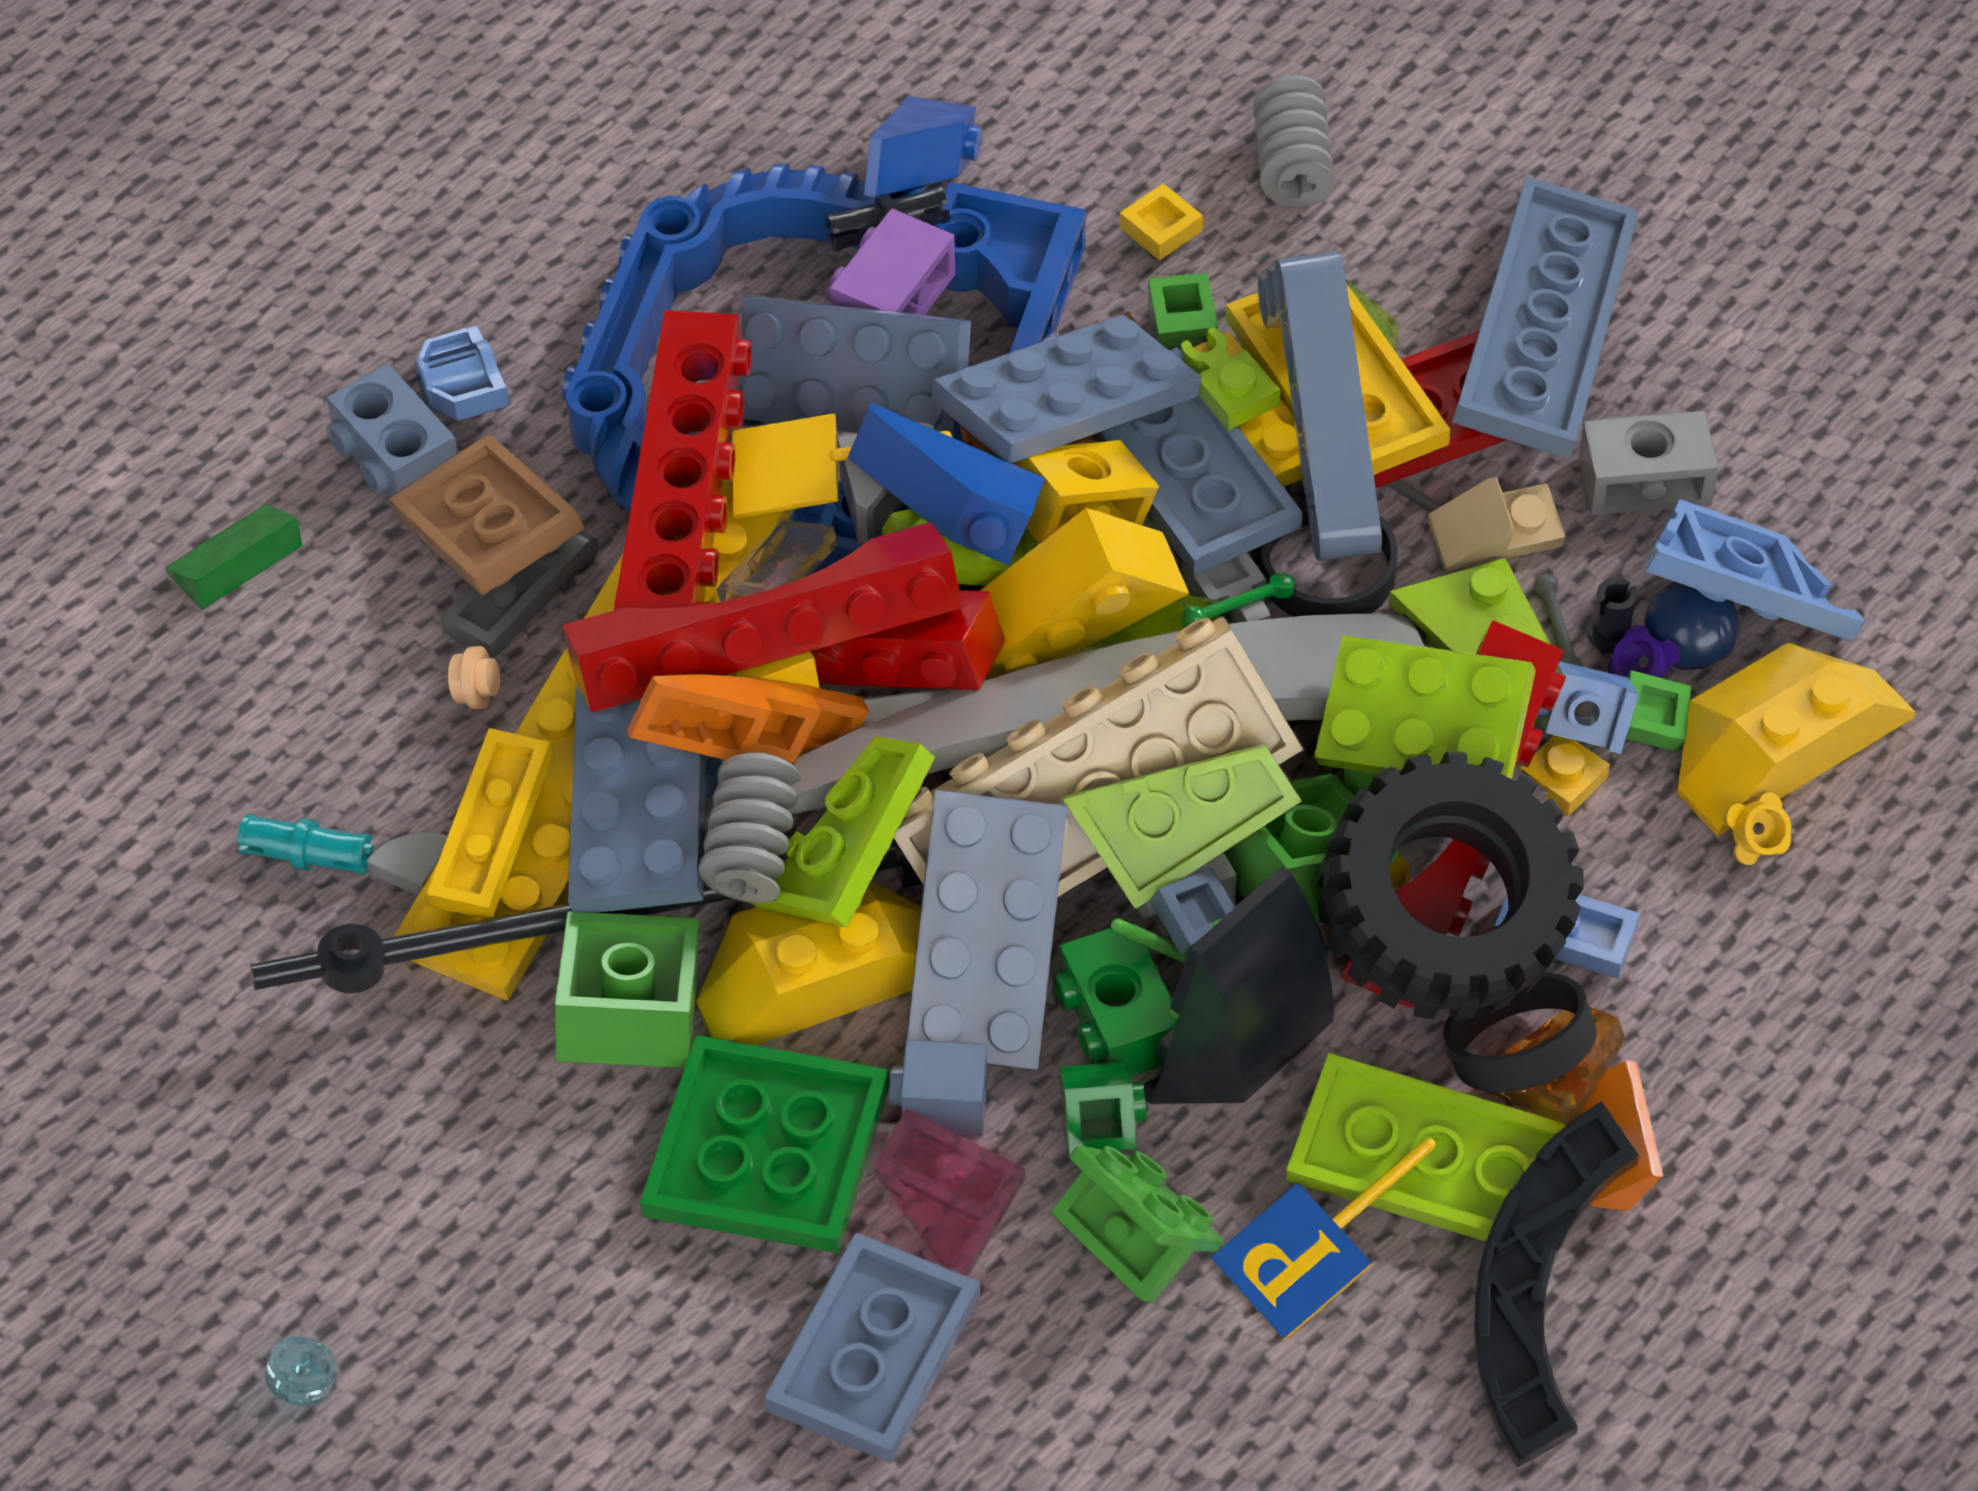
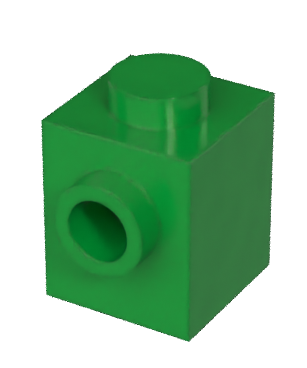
[1059,1061,1146,1155]

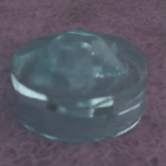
[264,1337,338,1406]

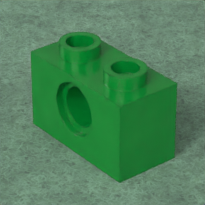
[1052,921,1179,1076]

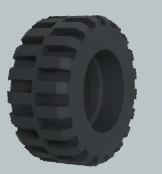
[1317,752,1584,1021]

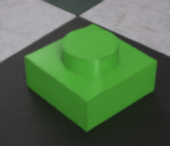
[1626,670,1691,752]

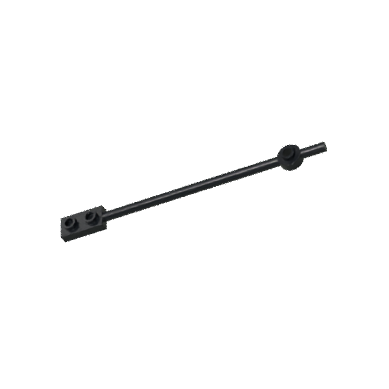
[250,838,923,993]

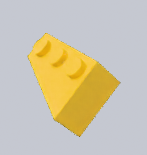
[980,508,1189,679]

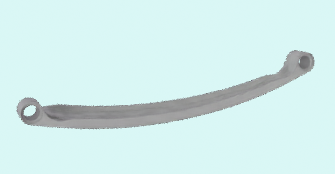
[704,614,1425,854]

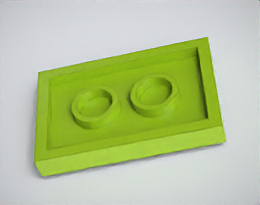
[1314,635,1536,779]

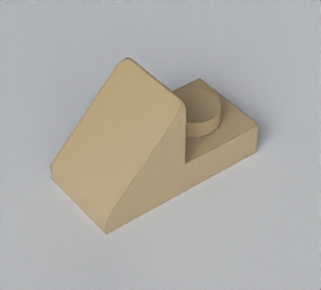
[1427,477,1566,573]

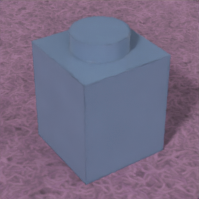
[890,1040,988,1135]

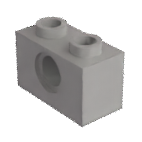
[1578,411,1718,515]

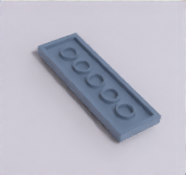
[1452,176,1639,459]

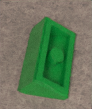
[165,504,303,610]

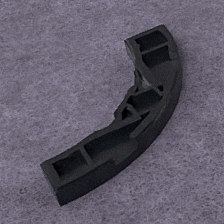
[1474,1101,1639,1467]

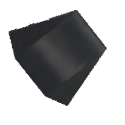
[1144,866,1334,1104]

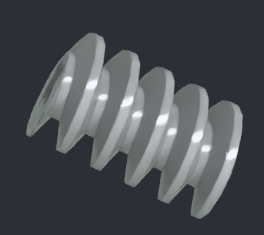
[1253,75,1335,207]
[699,753,801,903]

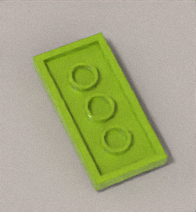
[1286,1053,1567,1242]

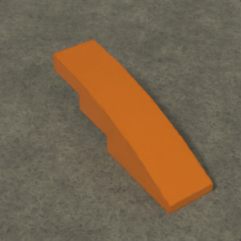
[627,674,870,764]

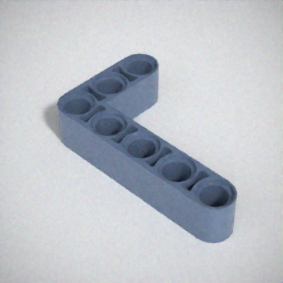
[1258,251,1382,561]

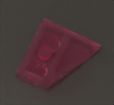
[873,1109,1026,1277]

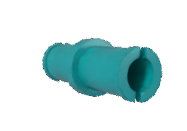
[237,813,374,876]

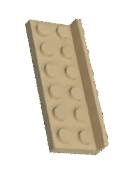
[894,617,1303,897]

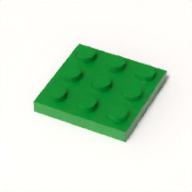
[640,1035,890,1253]

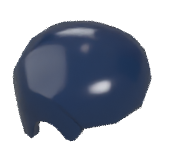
[1644,581,1739,670]

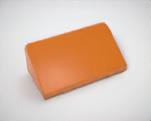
[1562,1060,1663,1211]

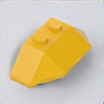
[1677,642,1916,837]
[696,881,921,1045]

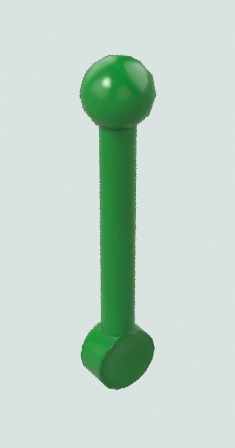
[1181,573,1295,627]

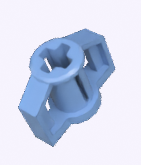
[414,325,510,421]

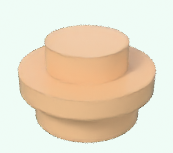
[448,646,500,709]

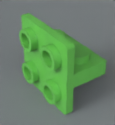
[1051,1145,1224,1302]

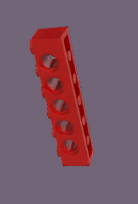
[613,310,752,611]

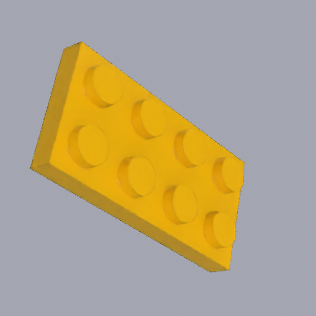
[1226,284,1451,475]

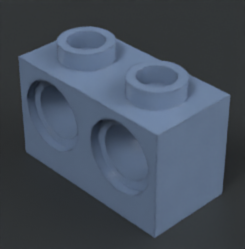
[326,363,458,498]

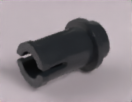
[1586,577,1638,653]

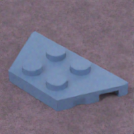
[1644,499,1865,642]

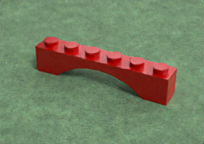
[562,522,963,713]
[1340,620,1566,1009]

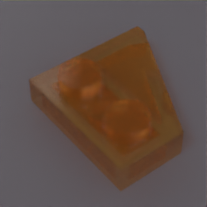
[1486,1006,1626,1126]

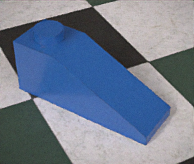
[864,96,982,197]
[847,403,1045,565]

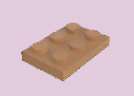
[388,434,585,596]

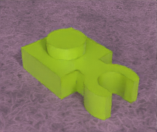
[1181,327,1280,431]

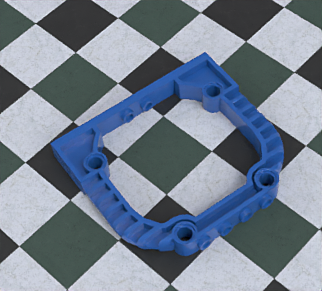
[562,163,1086,591]

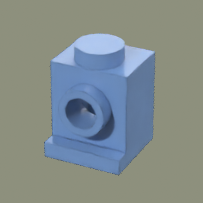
[1538,661,1639,754]

